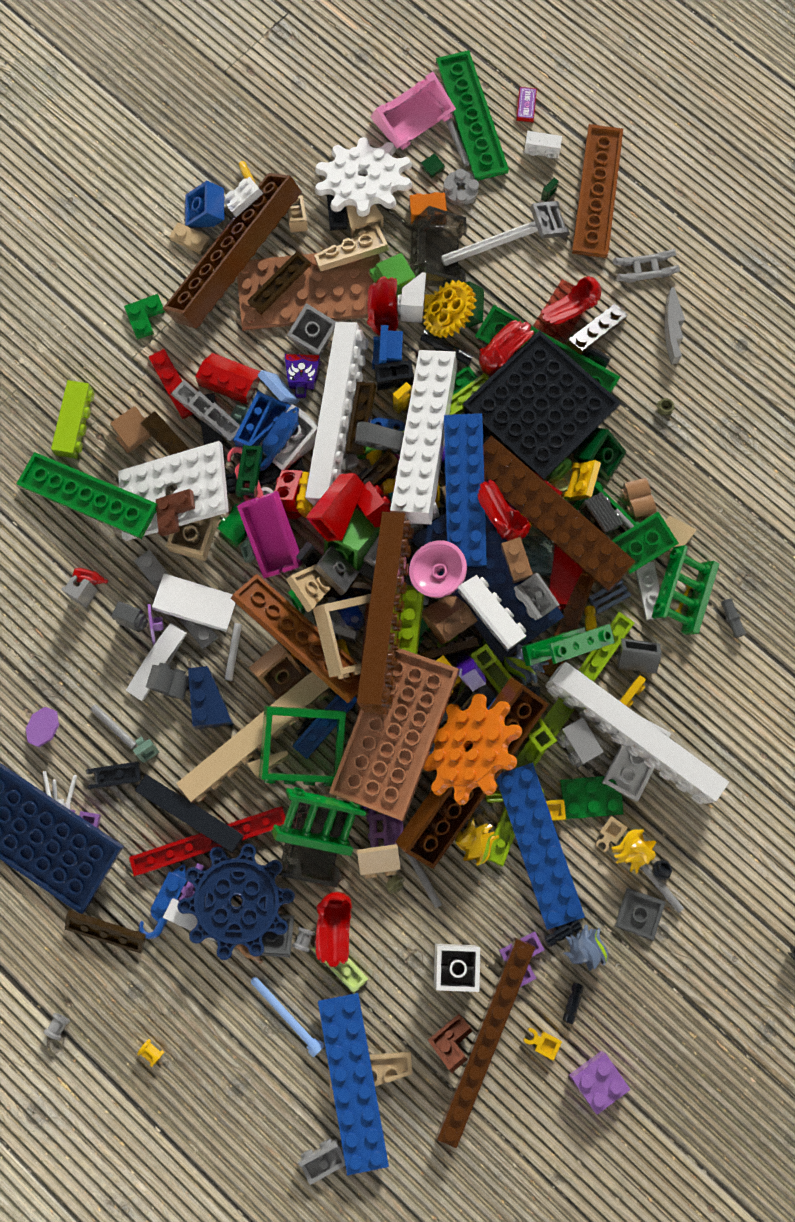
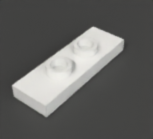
[635,562,660,621]

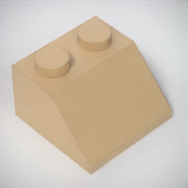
[357,844,400,879]

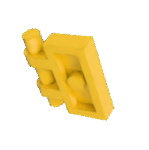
[296,472,314,518]

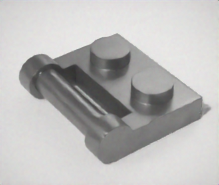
[530,201,570,239]

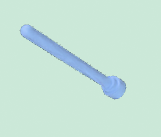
[251,977,325,1058]

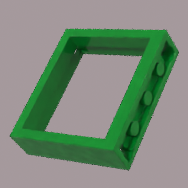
[259,706,346,786]

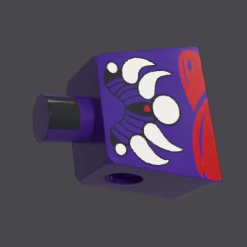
[285,354,321,398]

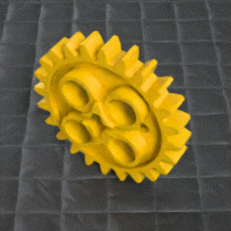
[422,280,477,338]

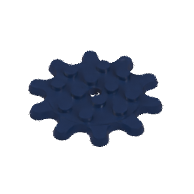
[177,844,295,960]

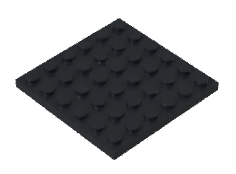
[462,330,621,480]

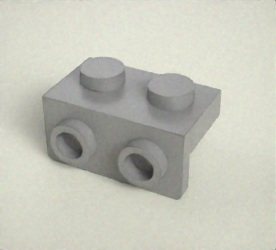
[514,573,560,620]
[298,1139,345,1185]

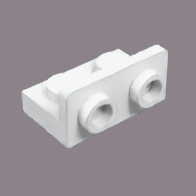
[524,131,562,158]

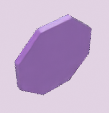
[147,604,164,645]
[26,707,59,747]

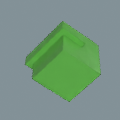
[369,253,416,298]

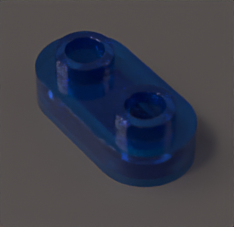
[335,594,365,630]

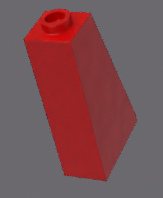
[306,473,364,541]
[548,545,583,611]

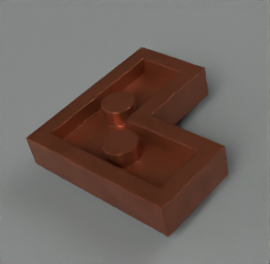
[155,489,195,536]
[428,1013,473,1073]

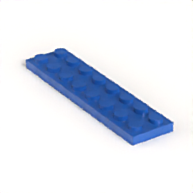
[444,414,487,567]
[496,763,585,930]
[318,993,389,1176]

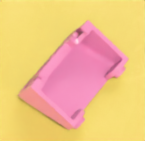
[370,72,456,150]

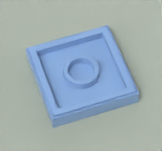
[258,370,300,405]

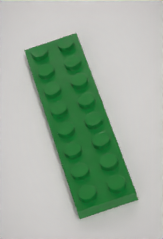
[436,50,509,181]
[475,305,620,393]
[16,452,158,540]

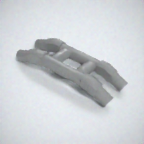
[613,248,681,283]

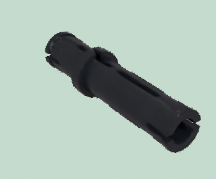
[420,329,473,366]

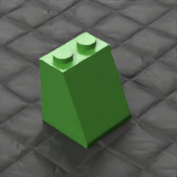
[324,509,380,572]

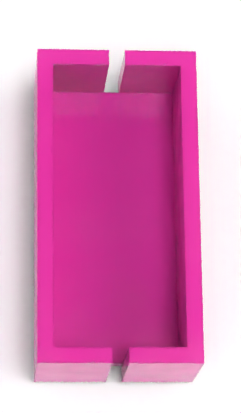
[237,491,302,578]

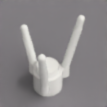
[43,771,77,809]

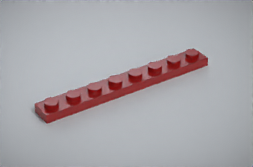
[129,806,286,877]

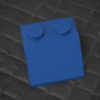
[185,180,225,228]

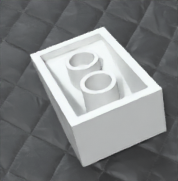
[259,404,318,470]

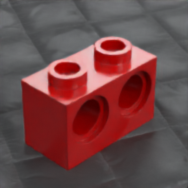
[272,470,303,512]

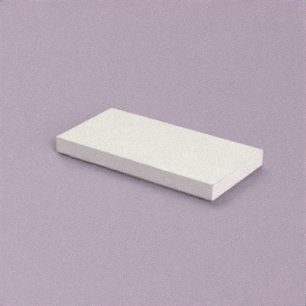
[152,573,235,632]
[602,716,671,802]

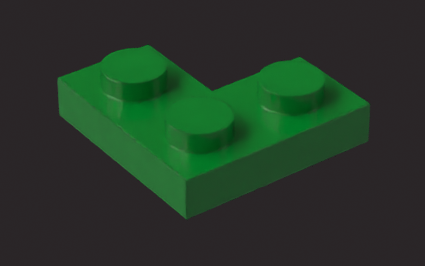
[124,293,165,340]

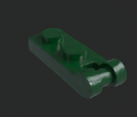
[236,445,263,498]

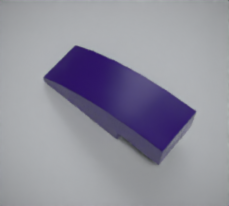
[456,653,486,691]

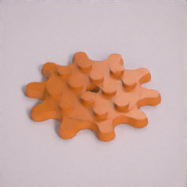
[423,694,522,805]

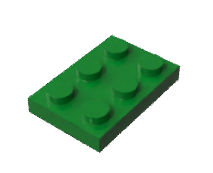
[612,512,679,575]
[560,776,624,819]

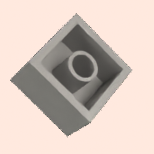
[287,303,336,357]
[557,718,603,768]

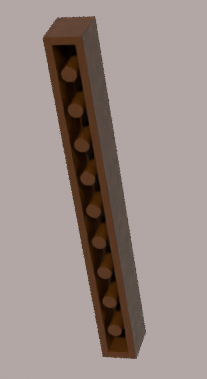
[437,937,536,1149]

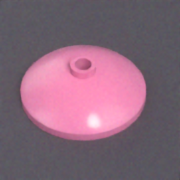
[409,541,467,598]

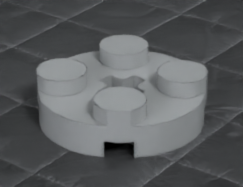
[443,169,479,206]

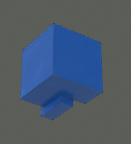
[372,325,403,370]

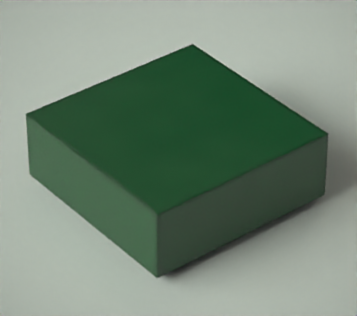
[420,153,445,178]
[541,177,559,202]

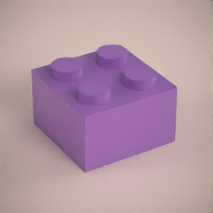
[569,1051,631,1115]

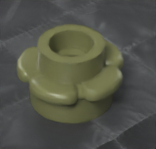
[656,398,675,416]

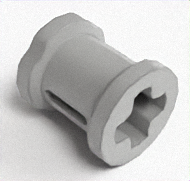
[292,927,316,952]
[43,1013,70,1041]

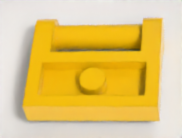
[563,460,601,501]

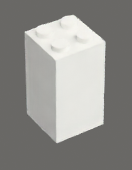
[434,944,480,992]

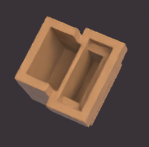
[110,406,152,454]

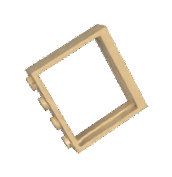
[313,594,371,679]

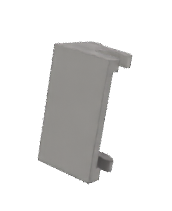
[61,576,98,608]

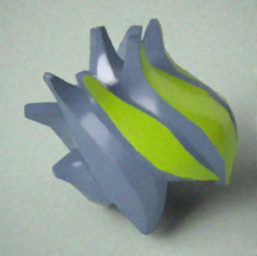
[504,644,549,686]
[563,925,608,971]

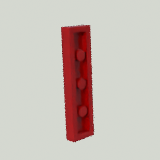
[148,349,193,420]

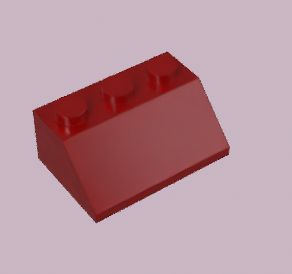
[195,353,260,405]

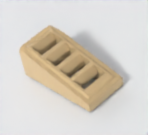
[287,196,308,233]
[248,750,290,778]

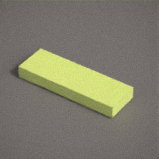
[312,946,368,994]

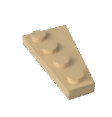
[314,223,389,272]
[286,564,332,613]
[328,1051,412,1102]

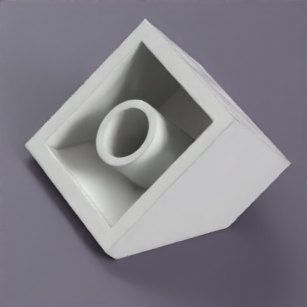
[397,272,426,323]

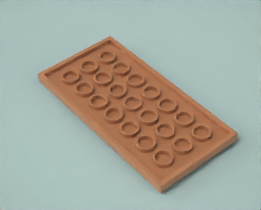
[237,253,380,330]
[329,648,460,821]

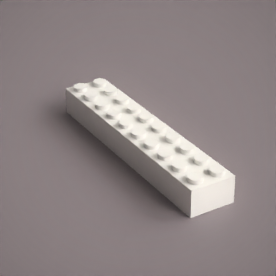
[305,322,368,506]
[390,350,457,524]
[545,662,729,804]

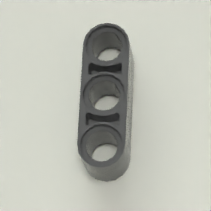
[355,422,404,454]

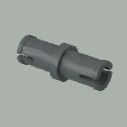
[721,598,746,638]

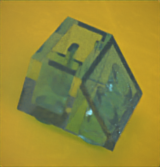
[521,535,555,576]

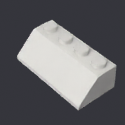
[458,575,526,652]

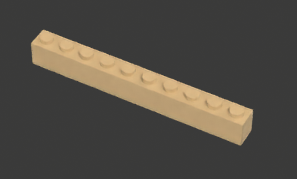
[176,672,331,803]

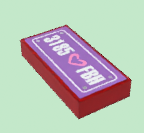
[516,87,537,123]

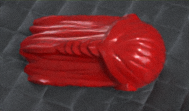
[367,276,399,336]
[541,276,601,325]
[478,320,534,376]
[477,479,531,541]
[315,892,352,967]

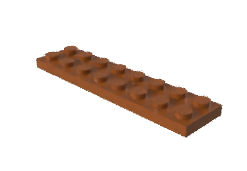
[572,124,623,258]
[230,574,361,703]

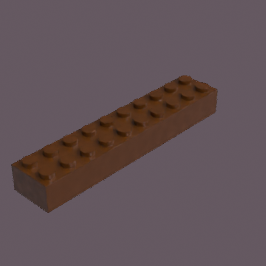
[163,173,302,329]
[483,436,635,593]
[357,512,414,714]
[395,677,549,869]

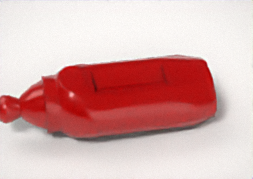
[72,568,108,585]

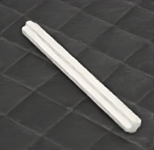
[441,221,538,266]

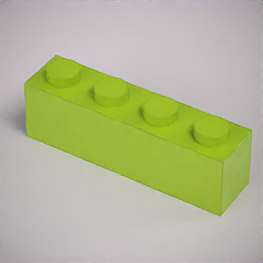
[51,380,95,459]

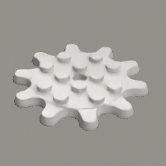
[315,137,412,217]

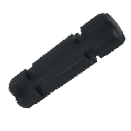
[544,920,582,947]
[563,982,584,1024]

